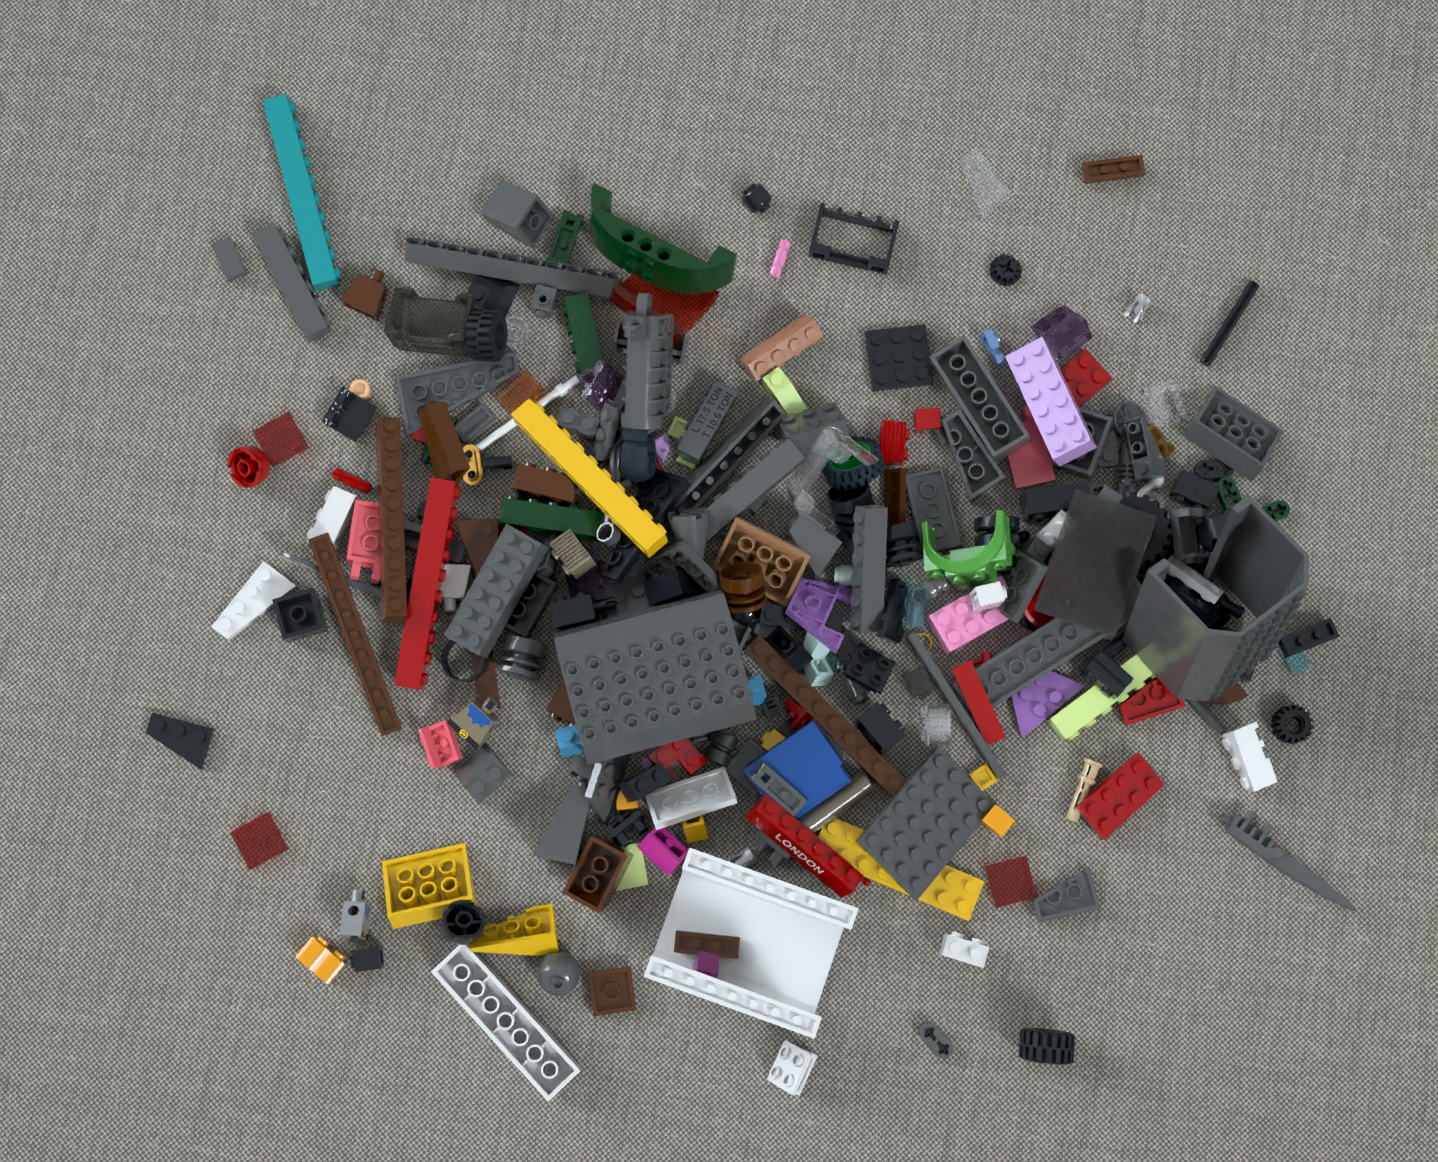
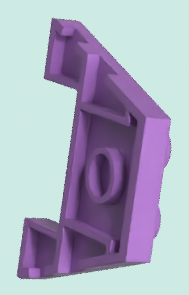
[785,578,852,654]

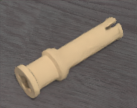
[1065,758,1103,823]

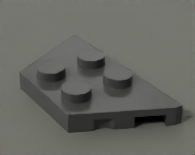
[585,753,631,825]

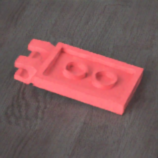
[1006,406,1056,490]
[346,499,380,584]

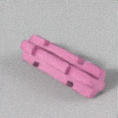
[769,239,791,279]

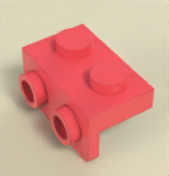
[419,719,463,769]

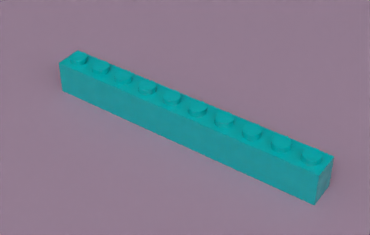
[263,94,341,291]

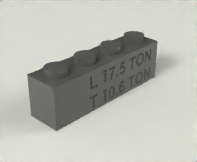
[675,381,738,466]

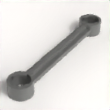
[596,428,625,546]

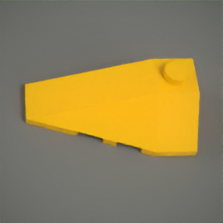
[469,904,559,956]

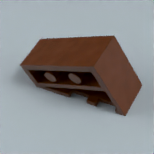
[455,518,500,575]

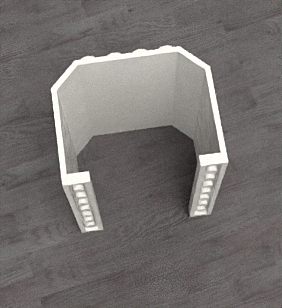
[644,848,859,1039]

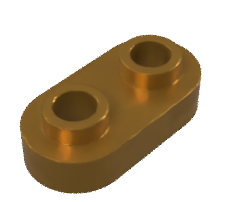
[462,444,483,485]

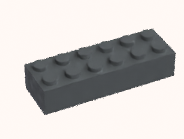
[929,335,1031,462]
[444,524,549,658]

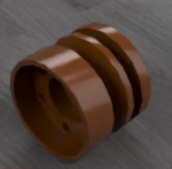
[719,561,767,614]

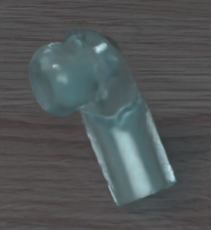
[825,650,847,673]

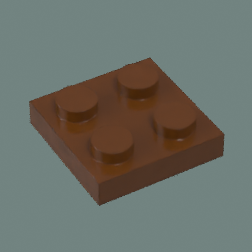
[588,966,637,1016]

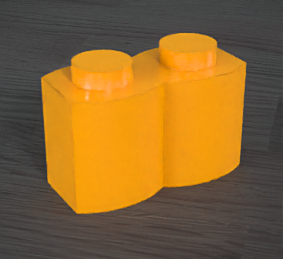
[295,935,347,984]

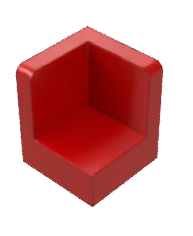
[913,408,941,434]

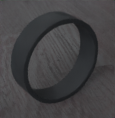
[441,640,489,682]

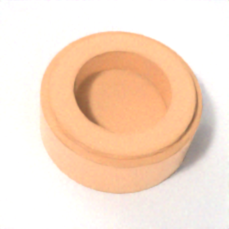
[349,379,371,400]

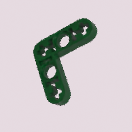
[1216,477,1290,522]

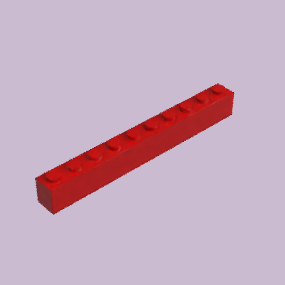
[394,477,461,690]

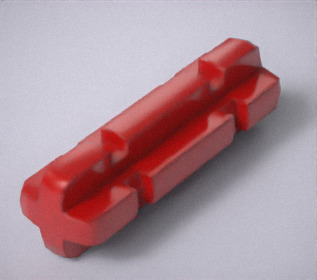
[332,468,372,494]

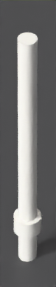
[475,375,580,452]

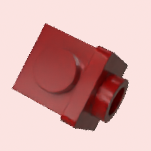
[784,698,812,731]

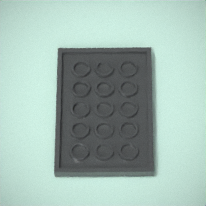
[855,747,996,900]

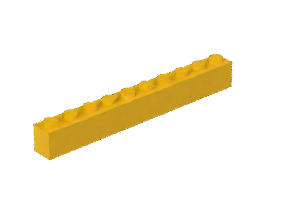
[511,398,668,558]

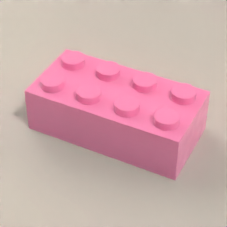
[926,576,1010,654]

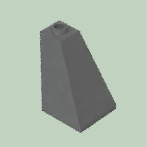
[533,782,591,865]

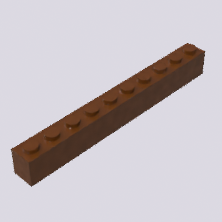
[376,417,407,623]
[744,635,906,799]

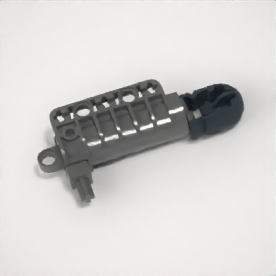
[620,293,674,482]

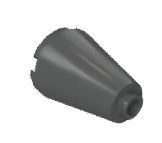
[668,508,710,567]

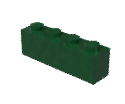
[562,292,606,380]

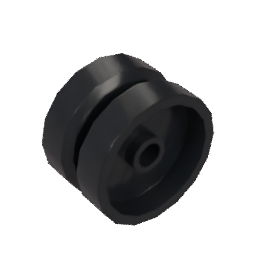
[973,515,1021,549]

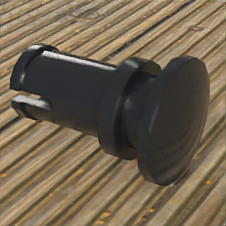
[481,453,512,473]

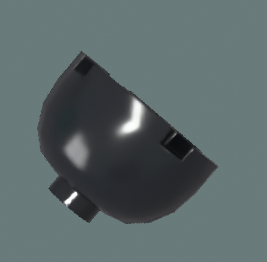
[441,900,486,945]

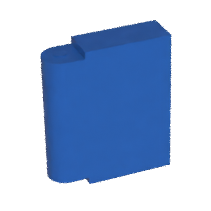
[743,718,852,819]

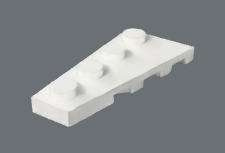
[211,561,297,640]

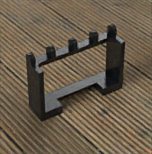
[808,203,899,275]

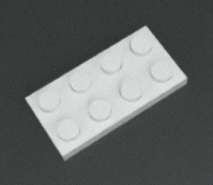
[645,766,737,830]

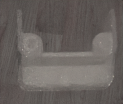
[786,427,879,530]

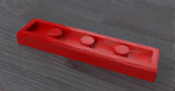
[952,660,1006,745]

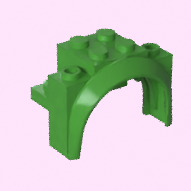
[922,510,1017,590]

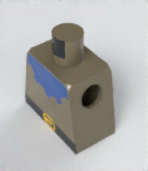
[447,696,499,750]

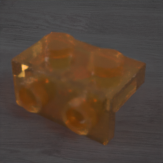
[496,371,544,414]

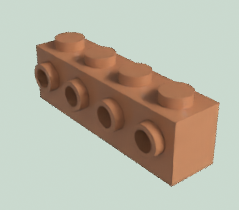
[739,314,823,381]

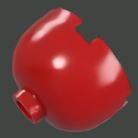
[228,446,270,488]

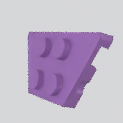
[1010,671,1084,738]

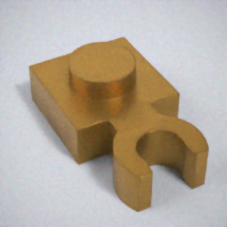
[1149,424,1175,459]

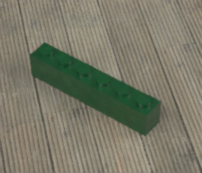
[498,496,622,544]

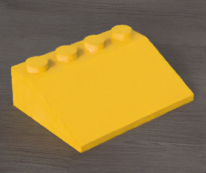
[382,843,477,929]

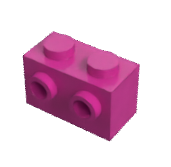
[637,828,688,876]

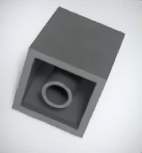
[480,180,554,249]
[787,514,842,581]

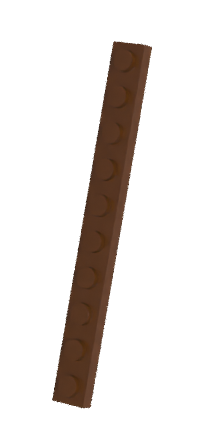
[308,532,402,736]

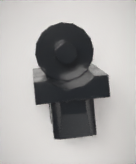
[608,810,648,848]

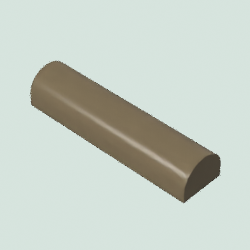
[797,772,874,833]

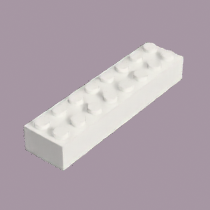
[431,944,582,1102]

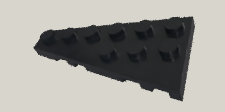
[602,468,690,584]

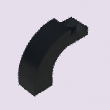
[1164,575,1231,630]

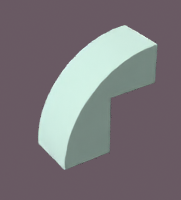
[803,626,834,687]

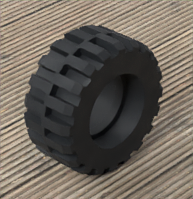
[1091,492,1173,576]

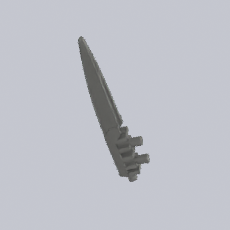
[1219,810,1356,911]

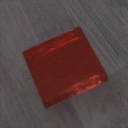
[253,412,309,468]
[230,812,289,870]
[984,856,1037,908]

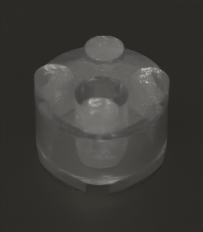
[920,704,951,746]

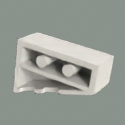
[1222,721,1277,793]

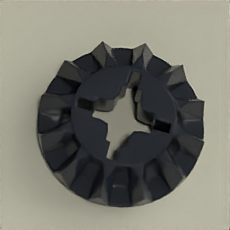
[989,254,1022,286]

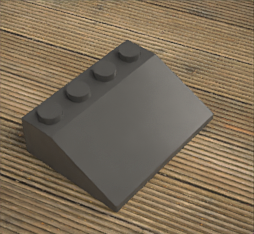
[1182,385,1284,481]

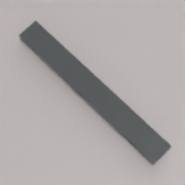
[906,632,1006,779]

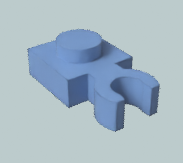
[980,328,1005,366]

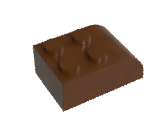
[512,462,577,507]
[562,835,634,913]

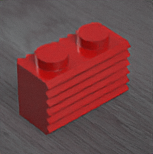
[879,420,910,466]

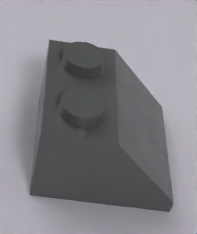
[454,744,513,803]

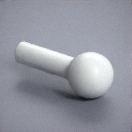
[1137,477,1164,497]

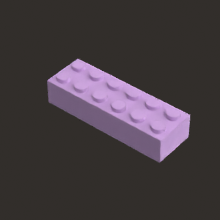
[1005,337,1097,467]

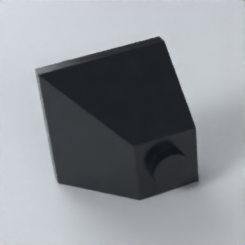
[464,275,520,319]

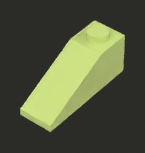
[762,367,808,416]

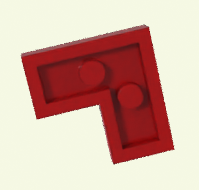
[647,738,707,776]

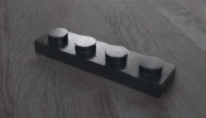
[758,604,843,633]

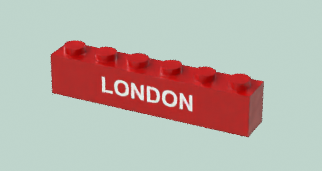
[745,794,864,898]

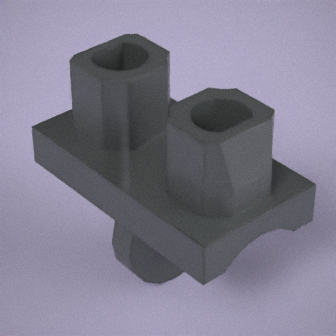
[753,831,791,866]

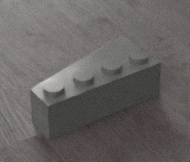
[941,409,1005,502]

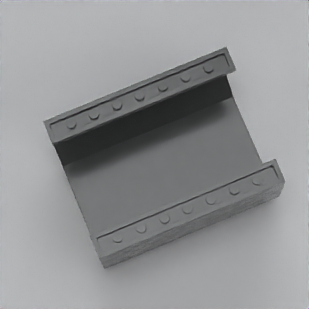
[1122,495,1309,702]
[554,589,757,765]

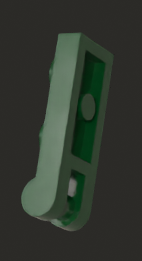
[547,210,584,264]

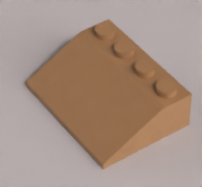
[712,516,811,607]

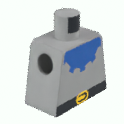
[339,890,370,941]

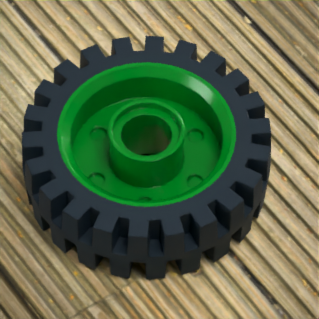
[821,436,884,490]

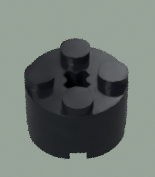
[1196,510,1230,552]

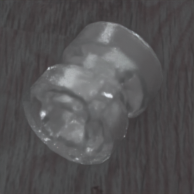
[922,577,950,600]

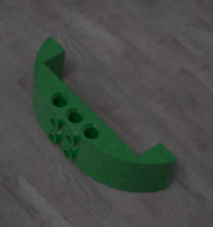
[590,183,737,294]

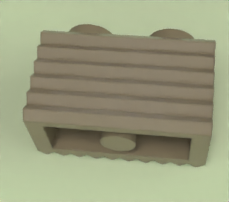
[549,528,596,579]

